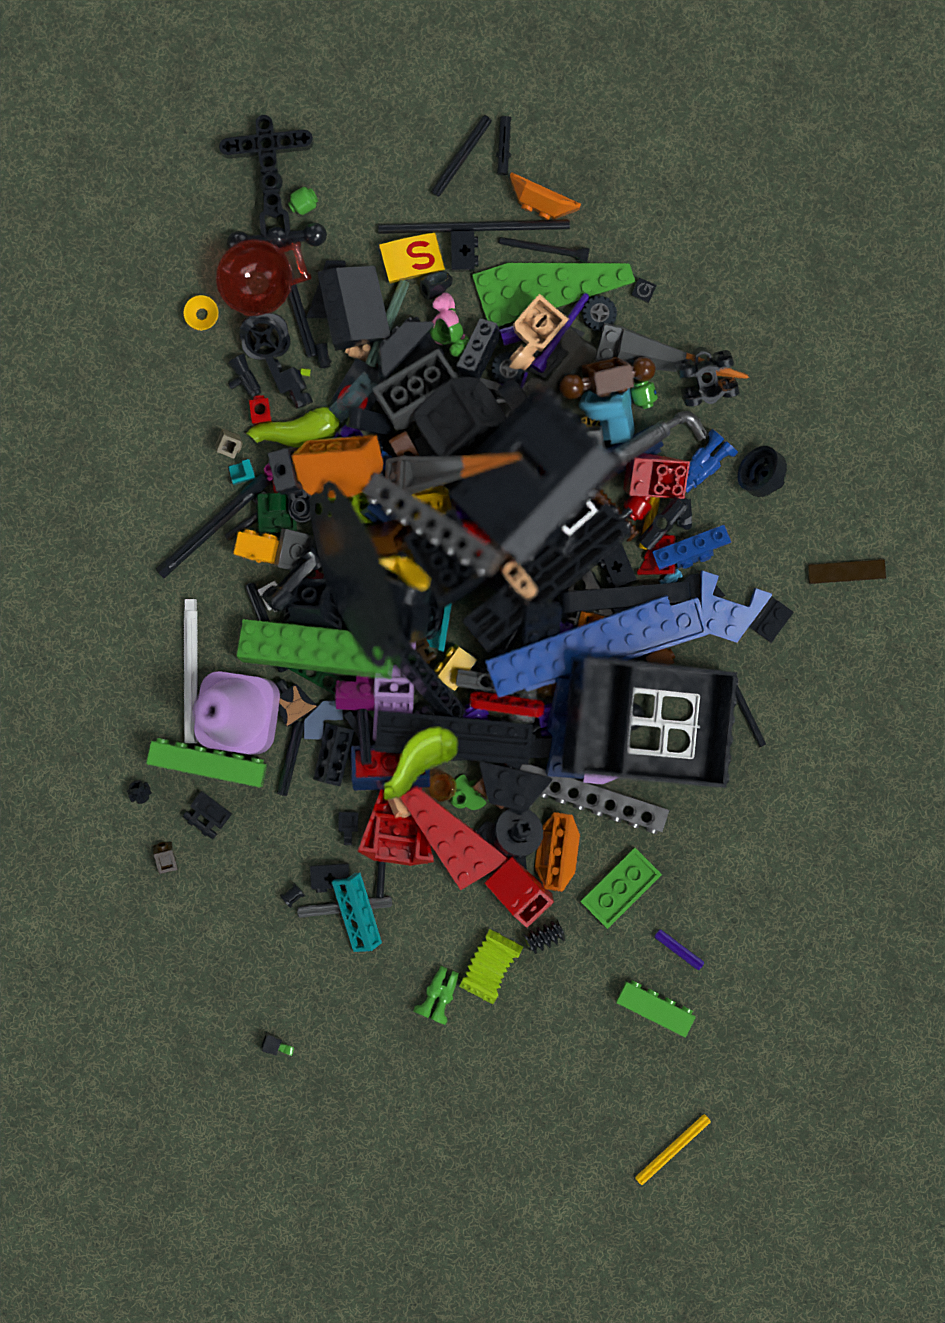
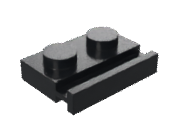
[749,596,794,643]

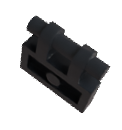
[182,791,232,840]

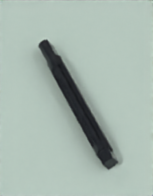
[156,473,271,578]

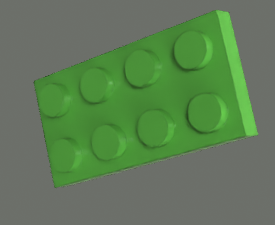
[580,847,662,929]

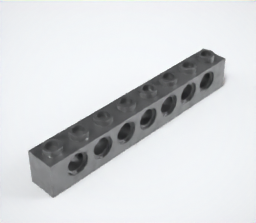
[363,472,504,576]
[520,764,669,834]

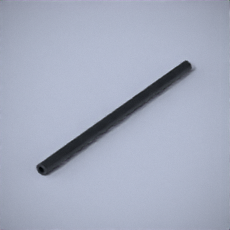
[378,220,570,234]

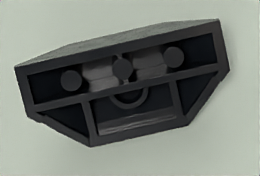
[377,322,435,383]

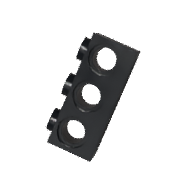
[457,318,501,380]
[313,723,354,786]

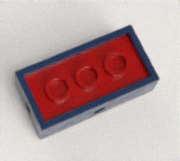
[351,745,430,791]

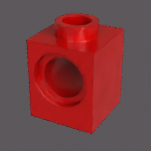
[249,395,272,425]

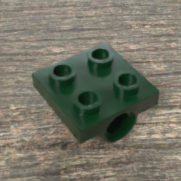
[257,493,297,533]

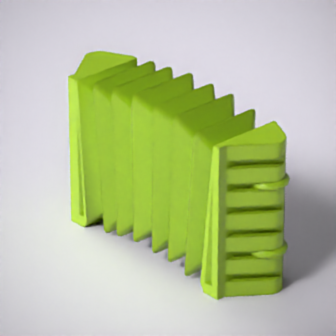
[459,929,523,1004]

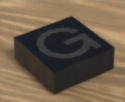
[631,278,657,303]

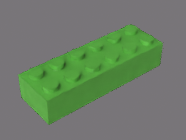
[147,738,267,787]

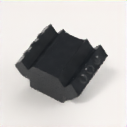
[282,578,343,630]

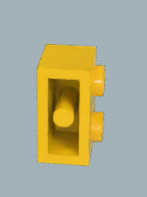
[434,644,477,691]

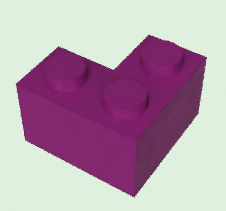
[336,676,375,711]

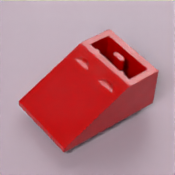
[623,453,690,499]
[484,857,554,928]

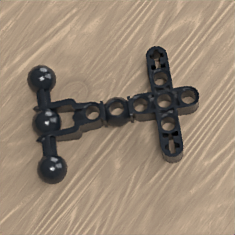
[219,115,327,255]

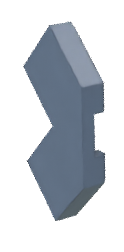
[304,701,343,739]

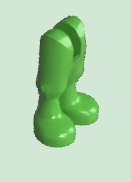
[413,966,459,1025]

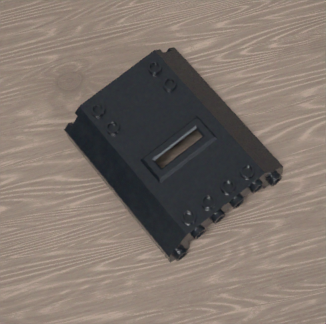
[443,384,623,567]

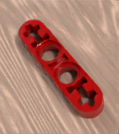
[470,692,544,717]

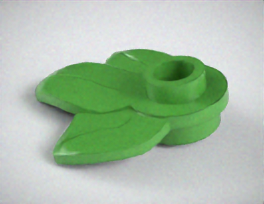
[451,774,486,810]

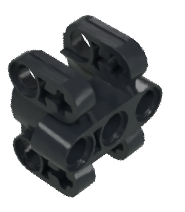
[675,347,740,407]

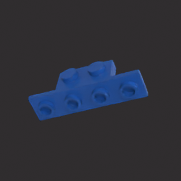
[652,525,731,570]

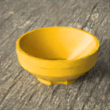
[184,295,219,331]

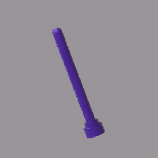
[530,293,589,373]

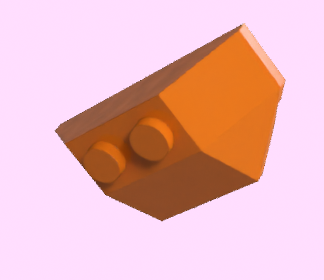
[510,172,581,220]
[535,812,580,892]

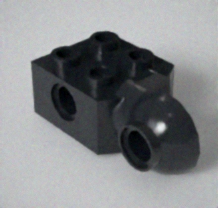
[268,447,316,522]

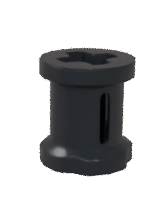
[280,883,305,908]

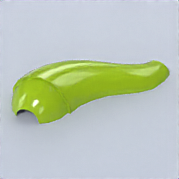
[246,407,340,447]
[384,727,457,799]

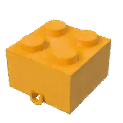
[234,529,279,564]

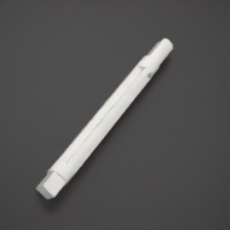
[184,599,198,743]

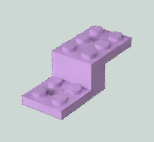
[373,642,416,741]

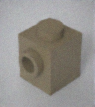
[215,429,243,459]

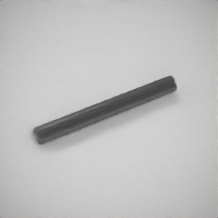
[297,896,392,918]

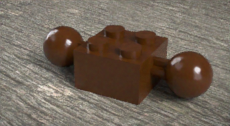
[559,357,656,399]

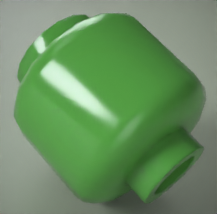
[288,187,318,215]
[630,381,658,409]

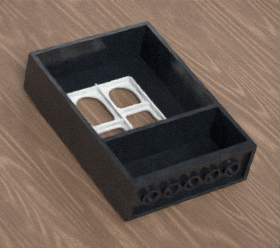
[561,656,739,788]

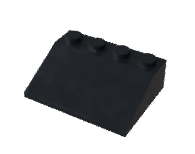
[317,266,391,351]
[404,508,489,608]

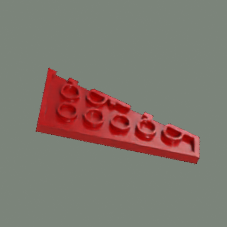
[400,785,509,890]

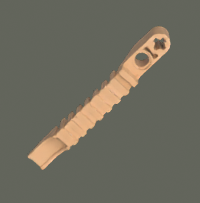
[460,519,537,599]

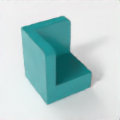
[229,459,256,485]

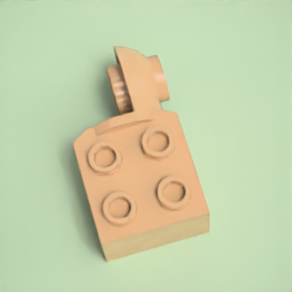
[509,294,568,371]

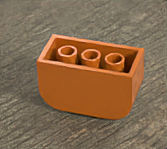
[292,435,383,498]

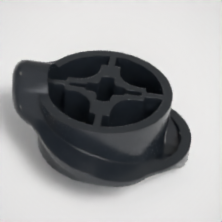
[239,313,291,360]

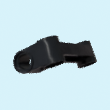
[261,545,322,612]

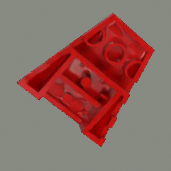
[357,788,434,866]

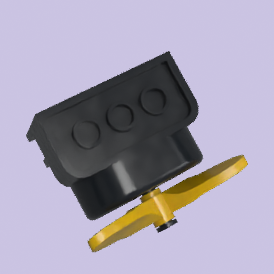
[380,549,434,645]

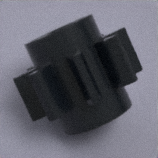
[127,780,152,804]

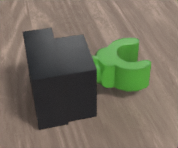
[260,1032,295,1056]

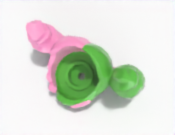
[431,292,470,357]

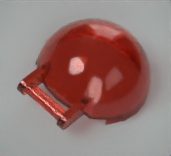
[216,240,312,316]

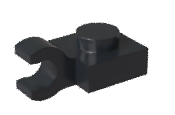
[338,812,358,845]

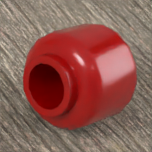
[623,496,652,521]

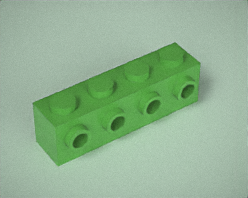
[616,980,696,1038]

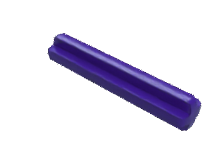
[654,930,704,970]

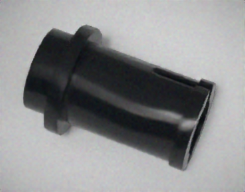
[315,343,332,369]

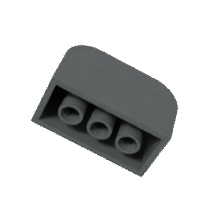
[373,349,457,430]

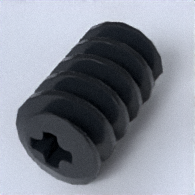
[522,919,565,954]

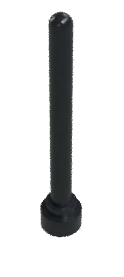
[498,237,590,263]

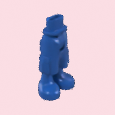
[686,429,738,493]

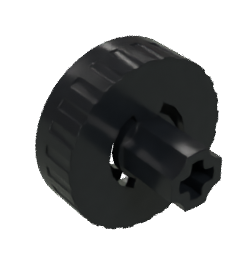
[737,446,787,497]
[491,808,544,859]

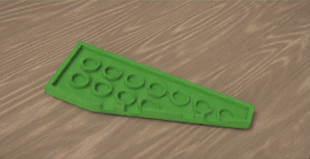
[472,263,635,327]

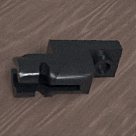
[265,356,313,409]

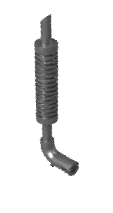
[614,411,708,465]

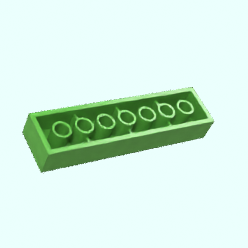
[237,619,394,680]

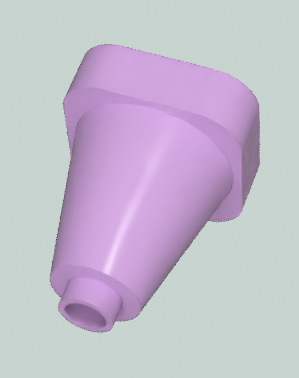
[194,672,280,754]

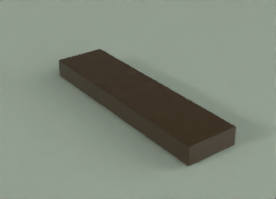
[808,559,886,584]

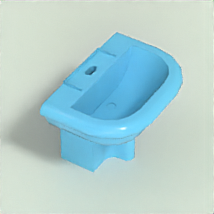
[579,388,635,444]

